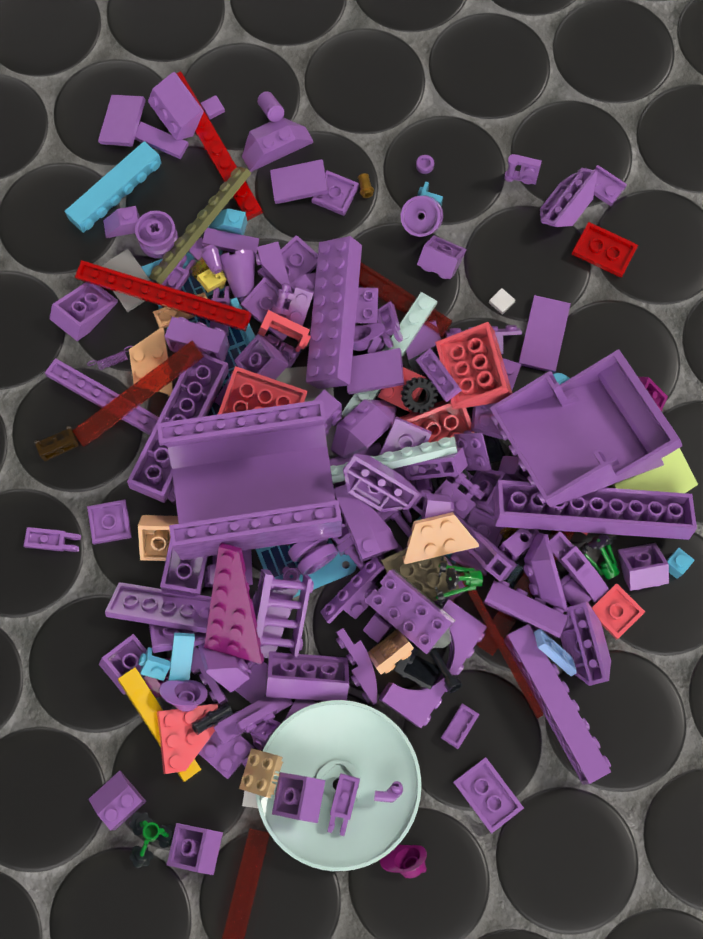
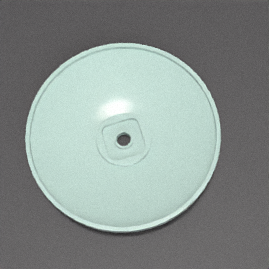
[256,700,421,871]

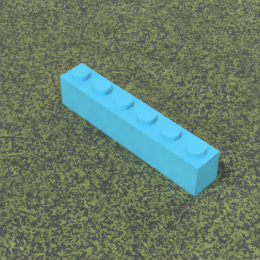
[65,141,162,233]

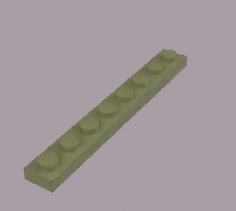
[149,167,251,284]

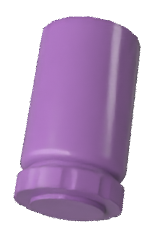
[257,92,284,122]
[560,574,592,606]

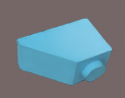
[208,209,247,235]

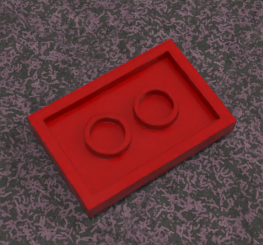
[572,222,638,278]

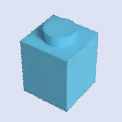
[666,548,694,579]

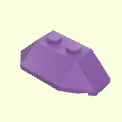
[242,117,313,172]
[540,168,597,227]
[331,399,397,459]
[343,454,420,512]
[524,533,568,612]
[560,602,611,686]

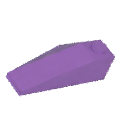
[334,484,398,562]

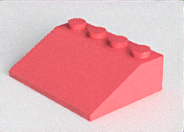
[435,322,513,409]
[218,366,308,414]
[389,400,475,443]

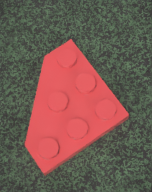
[157,703,218,774]

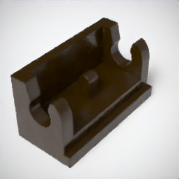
[34,426,79,461]

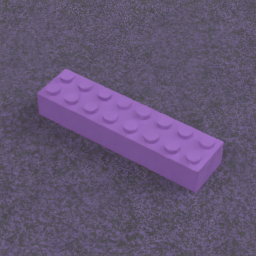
[306,236,362,389]
[127,349,229,503]
[503,624,611,785]

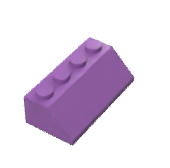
[483,580,568,638]
[266,652,349,701]

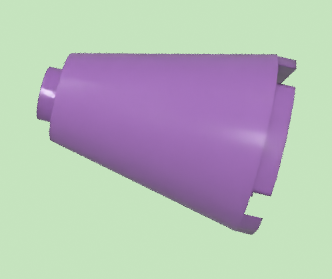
[220,250,255,303]

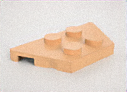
[129,328,173,396]
[403,512,479,564]

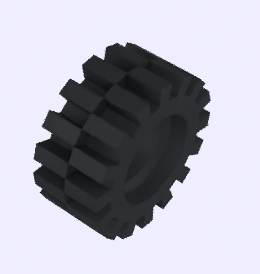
[401,377,437,413]

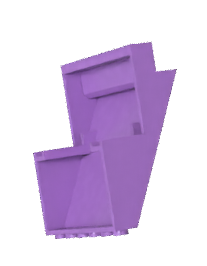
[490,349,682,507]

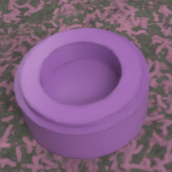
[416,155,434,174]

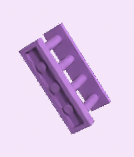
[336,509,412,583]
[254,569,314,657]

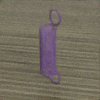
[87,346,133,370]

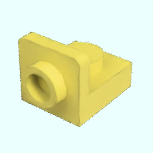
[197,269,226,292]

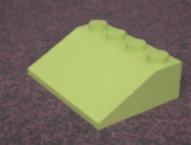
[607,448,698,493]

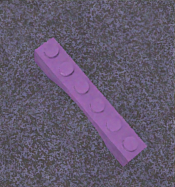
[411,490,518,582]

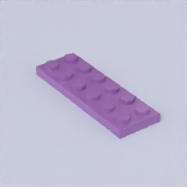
[105,582,211,633]

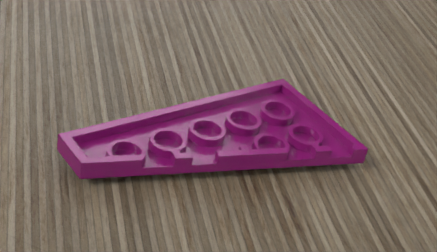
[204,543,264,664]

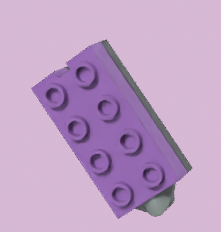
[365,569,456,654]

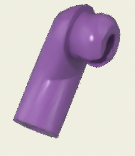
[374,781,403,803]

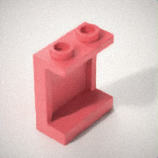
[257,310,311,352]

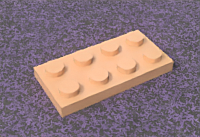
[367,629,414,674]

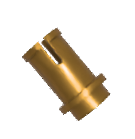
[358,173,374,198]

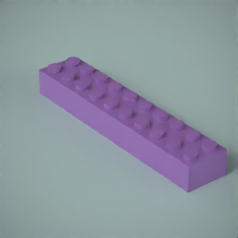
[493,480,697,540]

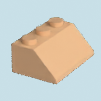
[138,515,179,561]

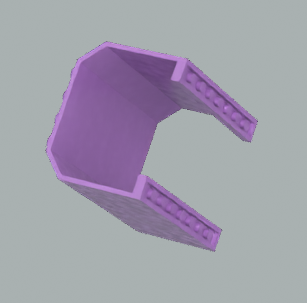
[157,399,342,560]

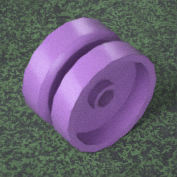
[400,195,443,237]
[135,211,178,258]
[288,538,338,576]

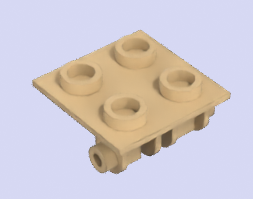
[239,748,283,798]

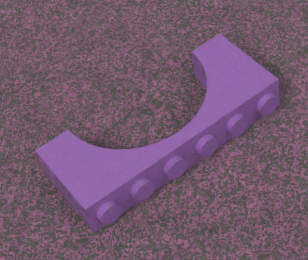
[378,599,487,728]

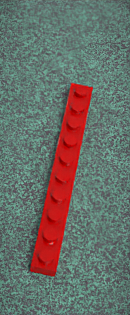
[176,71,263,221]
[75,260,252,332]

